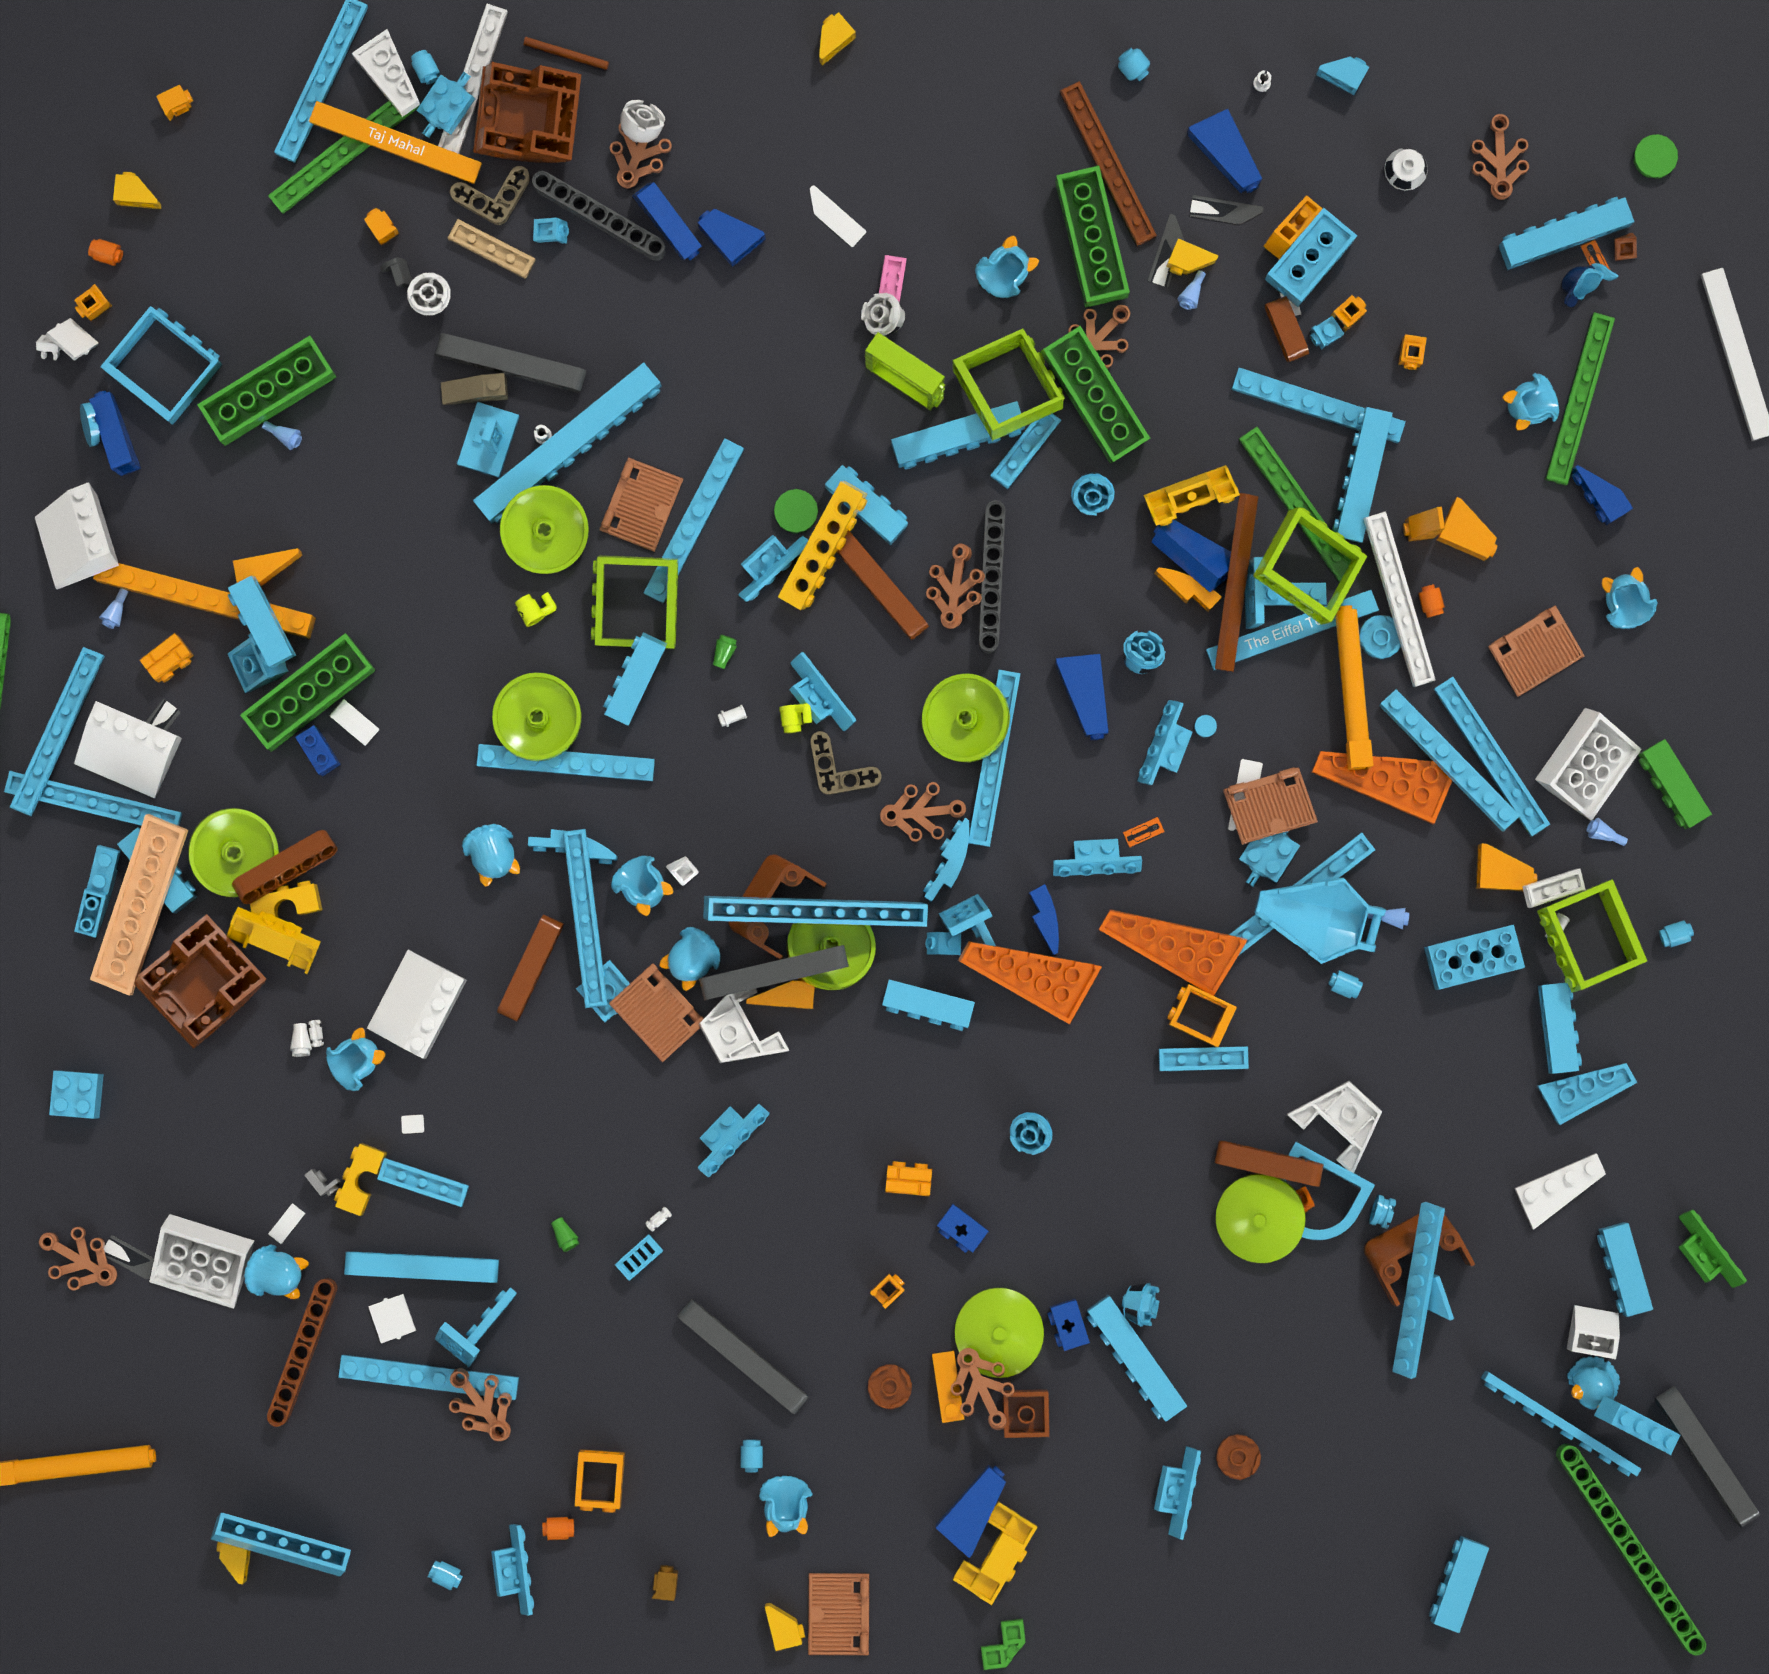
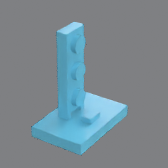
[457,402,520,478]
[1245,557,1327,629]
[939,894,996,946]
[435,1288,517,1367]

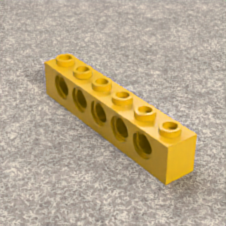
[778,481,868,610]

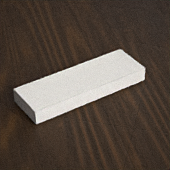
[1522,869,1586,908]

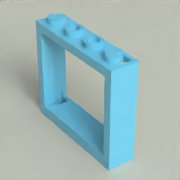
[101,306,222,425]

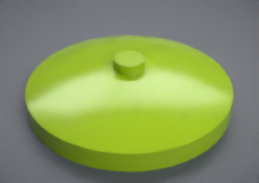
[500,485,589,574]
[492,673,582,761]
[922,674,1010,762]
[188,808,279,897]
[787,923,876,990]
[1216,1173,1306,1263]
[955,1288,1044,1378]

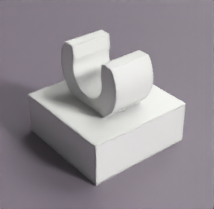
[36,335,61,360]

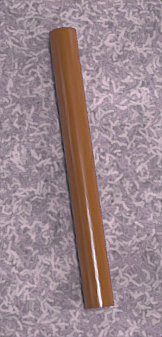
[523,37,609,70]

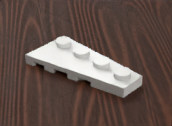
[352,29,420,117]
[1514,1153,1606,1230]

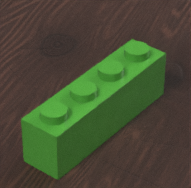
[1638,739,1712,829]

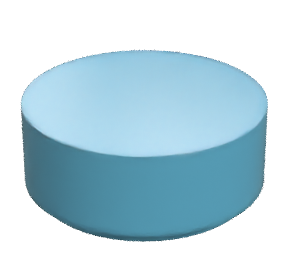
[1194,715,1217,738]

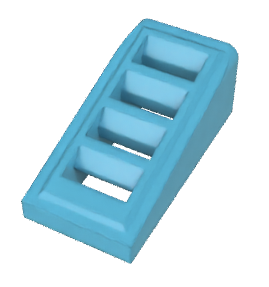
[615,1234,664,1281]

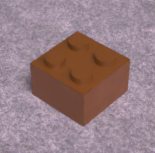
[1003,1389,1049,1438]

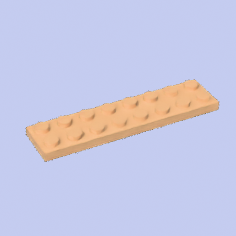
[90,814,188,996]

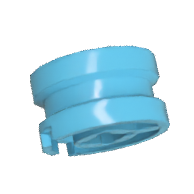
[1369,1194,1396,1229]

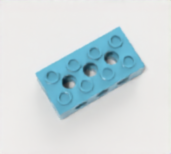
[1265,208,1357,307]
[1424,925,1525,990]

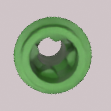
[713,634,737,669]
[551,1217,579,1252]

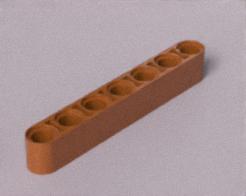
[815,521,929,641]
[267,1278,337,1427]

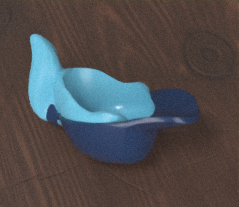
[1561,263,1618,307]

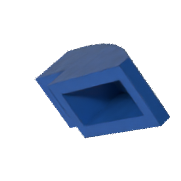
[1028,884,1059,955]

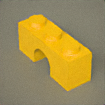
[250,881,322,918]
[334,1143,387,1216]

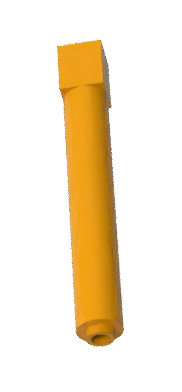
[1335,605,1373,770]
[0,1445,156,1486]

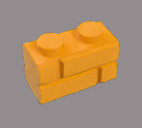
[140,633,194,683]
[885,1161,932,1196]

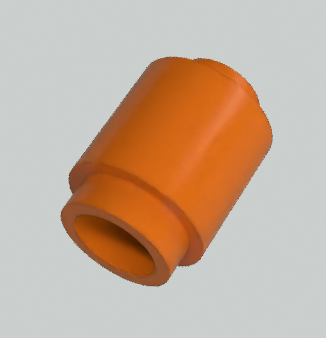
[88,239,123,266]
[1418,584,1445,618]
[542,1517,574,1540]

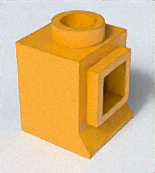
[156,85,193,121]
[364,208,399,246]
[74,284,112,321]
[1331,295,1367,332]
[1398,334,1427,370]
[870,1273,905,1309]

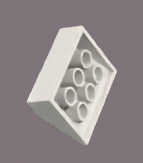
[35,482,119,590]
[74,701,182,799]
[1535,708,1641,821]
[367,950,467,1059]
[149,1214,254,1309]

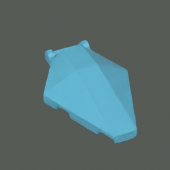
[1254,878,1386,964]

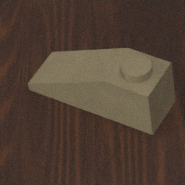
[441,373,508,405]

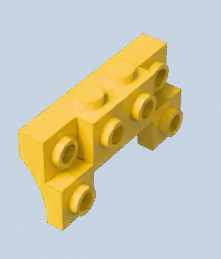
[1143,465,1240,526]
[227,907,321,974]
[953,1501,1037,1605]

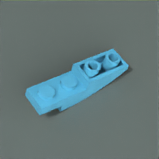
[923,818,969,902]
[528,829,618,864]
[74,845,121,938]

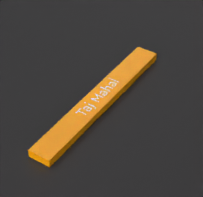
[309,101,482,184]

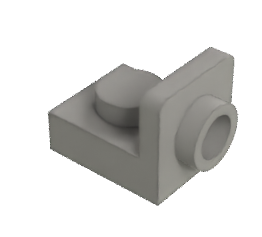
[304,1169,341,1197]

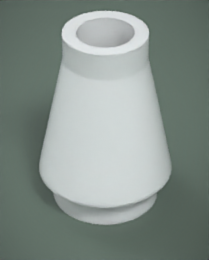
[290,1023,312,1057]

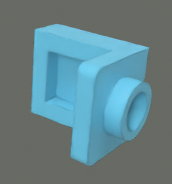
[925,932,961,955]

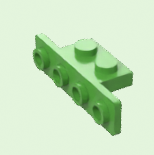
[1679,1210,1747,1288]

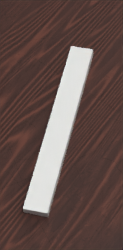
[438,4,508,154]
[1701,268,1769,441]
[1363,511,1435,687]

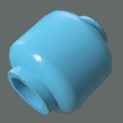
[1118,48,1150,81]

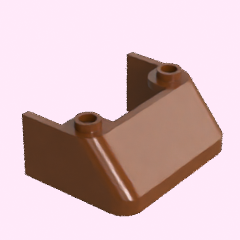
[729,854,827,960]
[1364,1213,1475,1306]

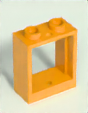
[1167,984,1237,1047]
[575,1450,625,1513]

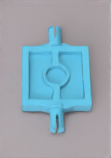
[416,71,476,138]
[1239,831,1300,887]
[576,960,630,1022]

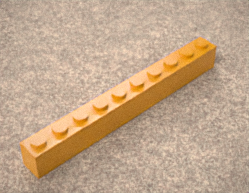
[93,563,316,639]

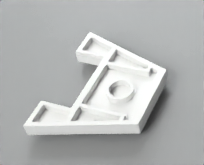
[699,988,789,1063]
[1287,1081,1382,1173]

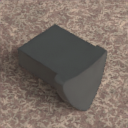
[380,257,412,288]

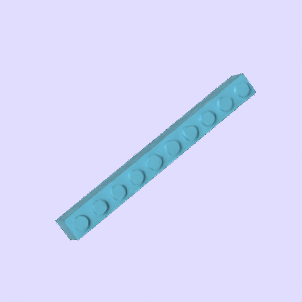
[473,362,662,524]
[703,896,928,927]

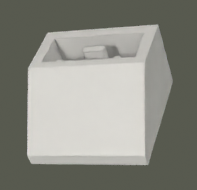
[1567,1305,1620,1359]

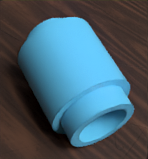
[411,50,440,85]
[1659,920,1694,948]
[1328,970,1363,999]
[741,1440,763,1473]
[428,1561,463,1590]

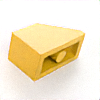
[819,12,856,66]
[113,172,161,209]
[1166,238,1218,276]
[217,1542,251,1584]
[765,1603,805,1651]

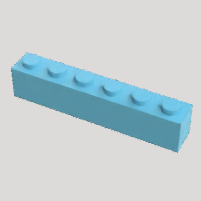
[1499,197,1635,270]
[891,401,1025,469]
[1332,407,1393,543]
[1087,1295,1187,1422]
[211,1512,351,1576]

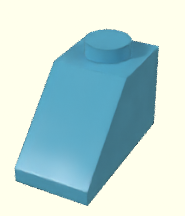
[1316,57,1369,95]

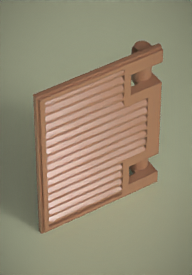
[600,457,683,552]
[1488,605,1584,697]
[1223,767,1318,845]
[609,963,704,1062]
[808,1573,869,1655]

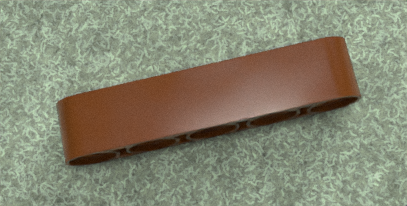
[232,830,337,904]
[497,914,564,1022]
[1214,1141,1324,1187]

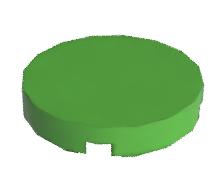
[1634,134,1678,179]
[774,489,818,534]

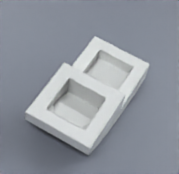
[329,699,379,746]

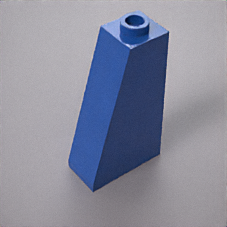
[1187,109,1262,193]
[632,182,702,260]
[89,391,141,476]
[1151,519,1231,592]
[1055,654,1109,740]
[935,1465,1006,1558]

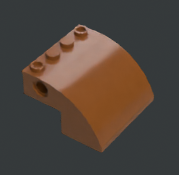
[473,62,581,163]
[134,914,267,1049]

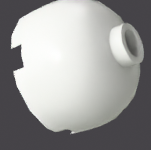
[620,100,665,143]

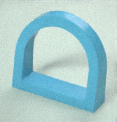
[1283,1142,1375,1240]

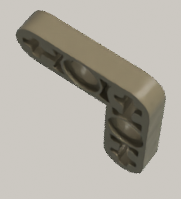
[450,166,530,225]
[811,731,881,795]

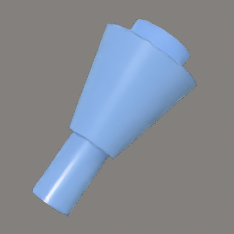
[1177,270,1206,310]
[262,421,302,450]
[99,588,128,629]
[1587,818,1628,846]
[1368,908,1410,929]

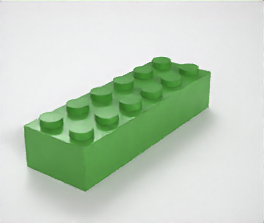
[1055,166,1130,308]
[1040,326,1150,463]
[197,336,337,446]
[240,633,376,752]

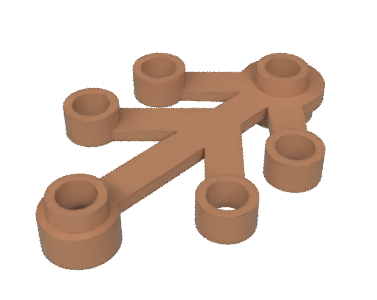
[1471,114,1529,200]
[610,123,672,189]
[1068,305,1130,369]
[926,544,985,629]
[880,782,966,842]
[39,1227,117,1290]
[951,1348,1015,1430]
[449,1368,512,1441]

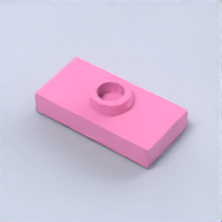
[879,255,907,303]

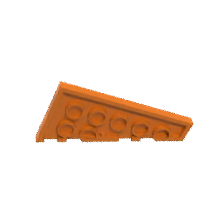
[1311,751,1452,824]
[1099,910,1248,996]
[958,941,1102,1024]

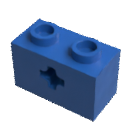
[295,725,341,776]
[937,1203,989,1253]
[1047,1299,1090,1351]

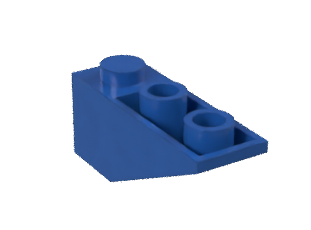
[1572,465,1633,526]

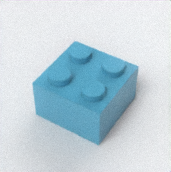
[49,1070,104,1119]

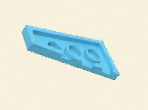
[1537,1063,1637,1125]

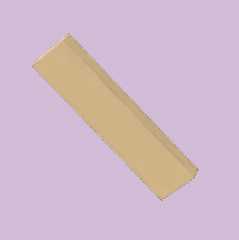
[448,219,536,279]

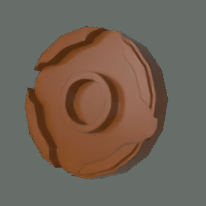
[868,1364,912,1409]
[1216,1434,1261,1480]

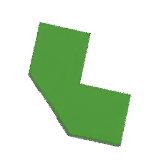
[981,1619,1026,1670]

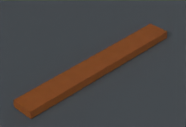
[1060,81,1157,247]
[1215,493,1258,672]

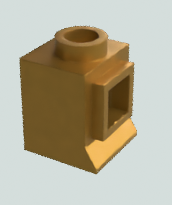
[652,1565,678,1601]

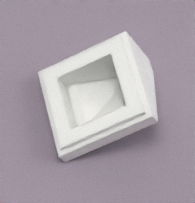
[666,856,699,886]

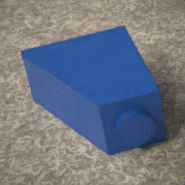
[698,209,766,267]

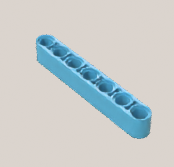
[344,1252,499,1283]

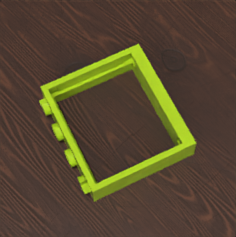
[953,329,1065,441]
[865,332,945,411]
[1253,507,1367,625]
[591,555,678,649]
[1537,879,1647,993]

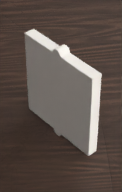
[46,318,99,360]
[368,1294,416,1343]

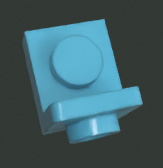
[533,218,569,244]
[1310,316,1344,350]

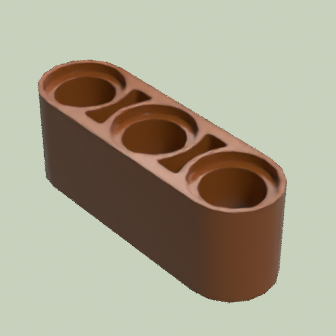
[1265,296,1309,362]

